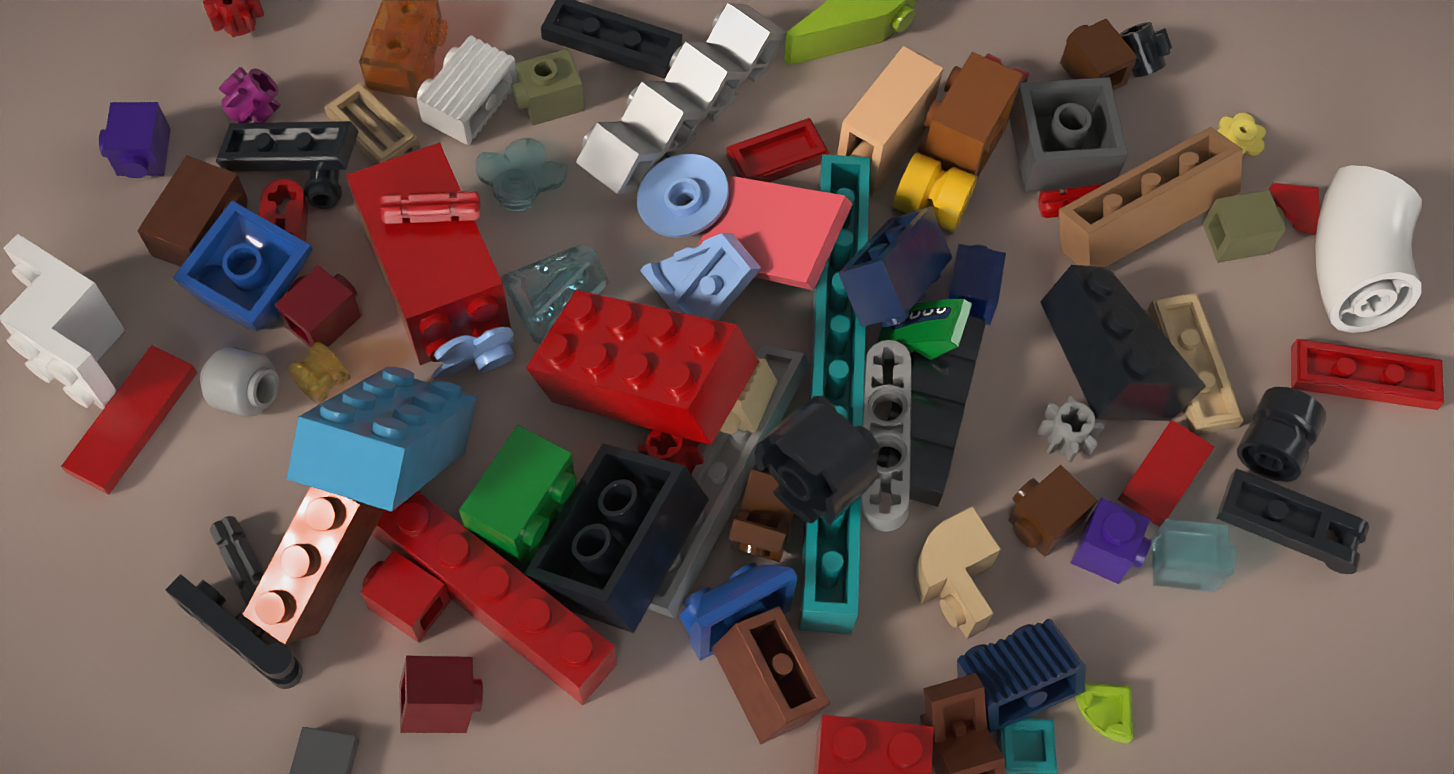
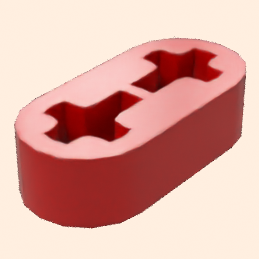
[259,178,308,242]

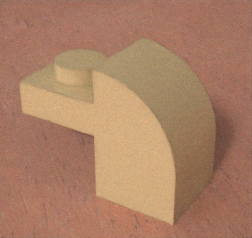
[914,506,1001,639]

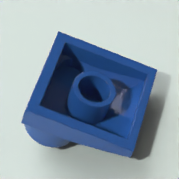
[173,201,313,331]
[679,563,797,661]

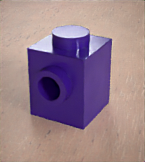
[99,102,171,178]
[1070,497,1152,584]

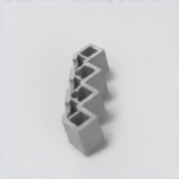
[576,3,786,194]

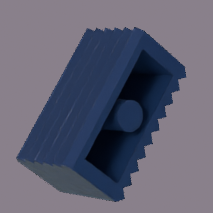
[957,619,1086,733]

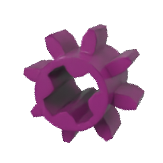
[219,67,281,123]

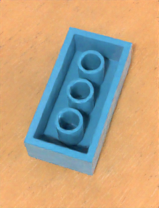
[286,367,477,512]

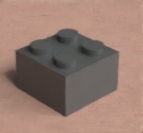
[1009,77,1128,192]

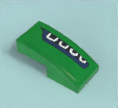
[877,299,972,364]

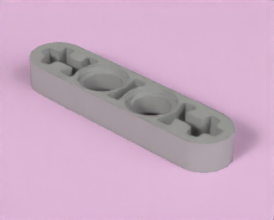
[861,340,912,532]

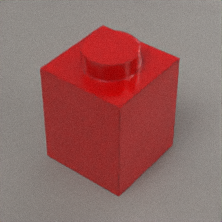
[360,550,451,643]

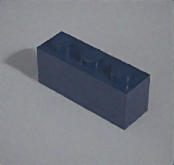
[838,206,953,327]

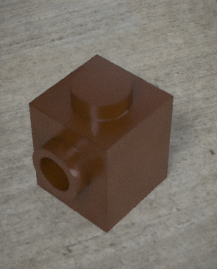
[1060,18,1138,91]
[1008,465,1098,557]

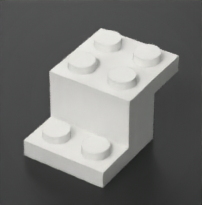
[0,234,125,409]

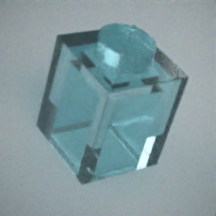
[1152,519,1236,592]

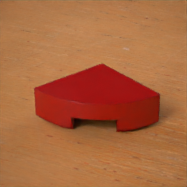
[1268,182,1320,235]

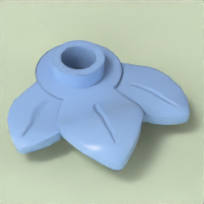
[432,327,516,379]

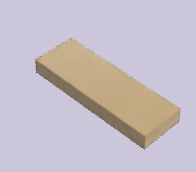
[1148,293,1244,435]

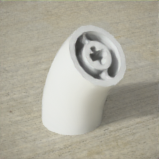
[1315,165,1422,333]

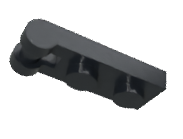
[1216,468,1369,574]
[165,574,303,689]

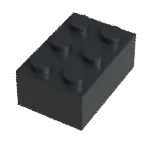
[524,443,709,633]

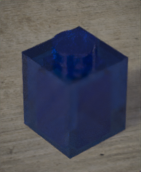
[946,244,1006,325]

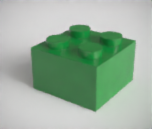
[459,424,577,574]

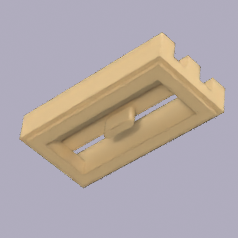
[324,82,420,164]

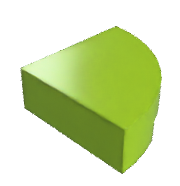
[1075,682,1133,744]

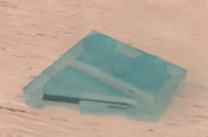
[501,244,610,345]

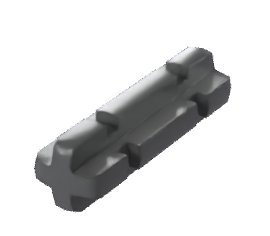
[210,516,264,606]

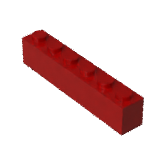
[372,491,617,705]

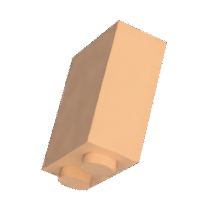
[837,46,943,197]

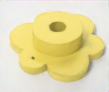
[1217,113,1266,156]

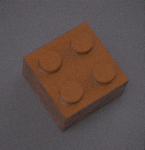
[917,52,1023,180]

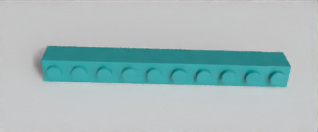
[799,154,870,634]

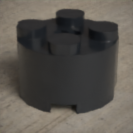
[754,396,879,525]

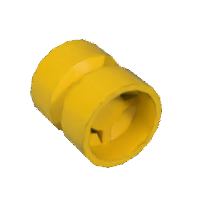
[893,152,978,233]

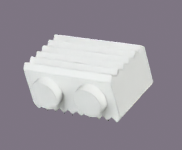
[417,35,518,145]

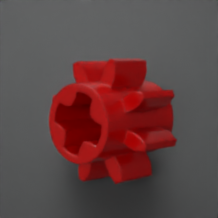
[203,0,264,37]
[637,429,704,474]

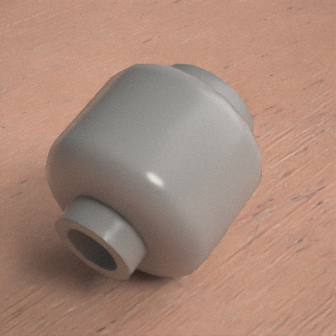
[200,347,280,417]

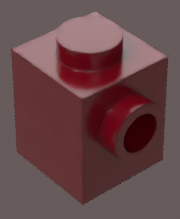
[275,265,361,356]
[399,655,483,733]

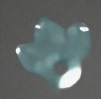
[476,138,568,211]

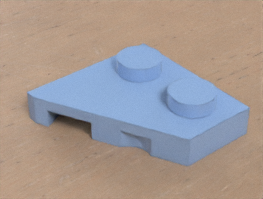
[640,233,762,320]

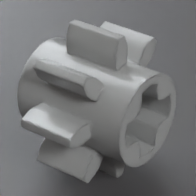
[1037,396,1105,462]

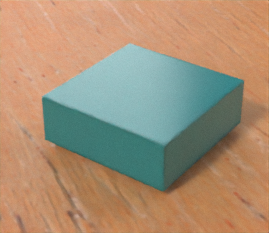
[997,718,1058,774]

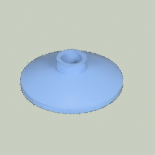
[637,154,729,238]

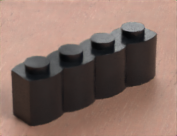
[877,314,986,507]

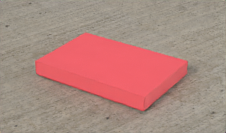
[698,176,853,290]

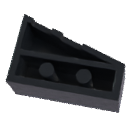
[1040,264,1206,421]

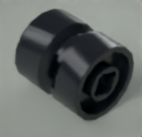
[1237,387,1326,482]

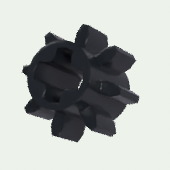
[1120,22,1172,77]

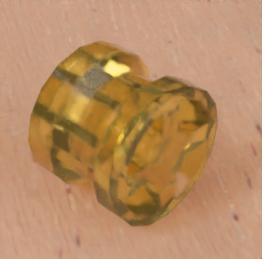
[286,341,351,405]

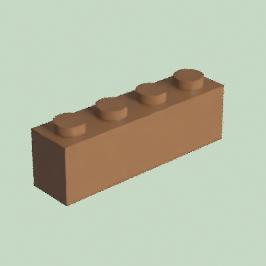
[1059,126,1243,267]

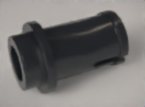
[303,170,342,209]

